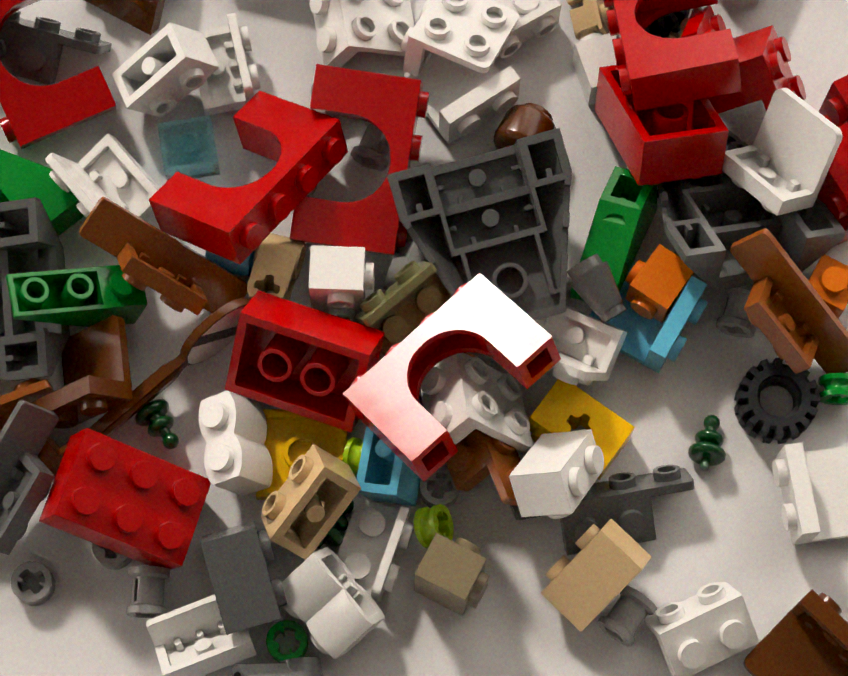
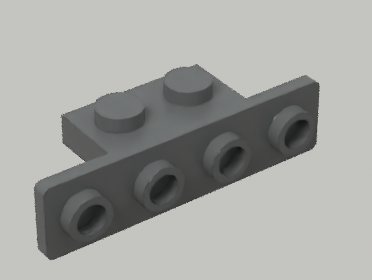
[0,10,112,85]
[0,400,59,555]
[510,465,695,556]

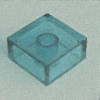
[157,115,221,181]

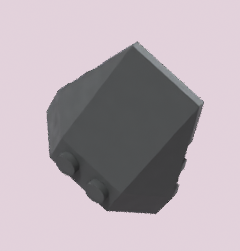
[387,128,572,321]
[657,130,846,291]
[0,197,70,382]

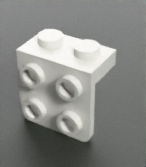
[309,0,415,68]
[401,0,519,77]
[404,54,521,144]
[722,88,843,216]
[45,134,160,220]
[535,306,628,386]
[420,353,533,452]
[772,442,848,545]

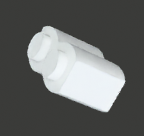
[199,390,273,496]
[282,547,385,659]

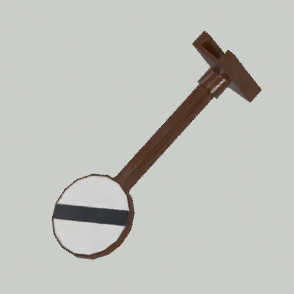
[38,297,250,479]

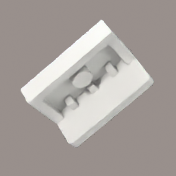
[198,13,261,116]
[645,582,760,676]
[146,594,257,676]

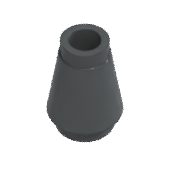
[567,254,626,324]

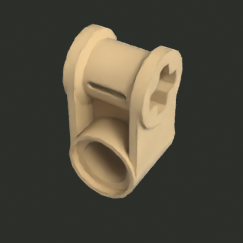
[247,233,306,301]

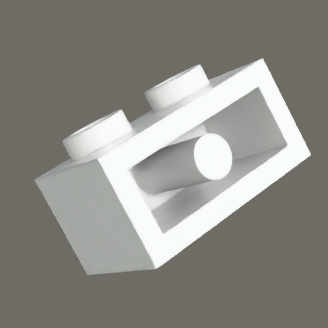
[112,22,219,117]
[309,246,375,322]
[509,429,604,519]

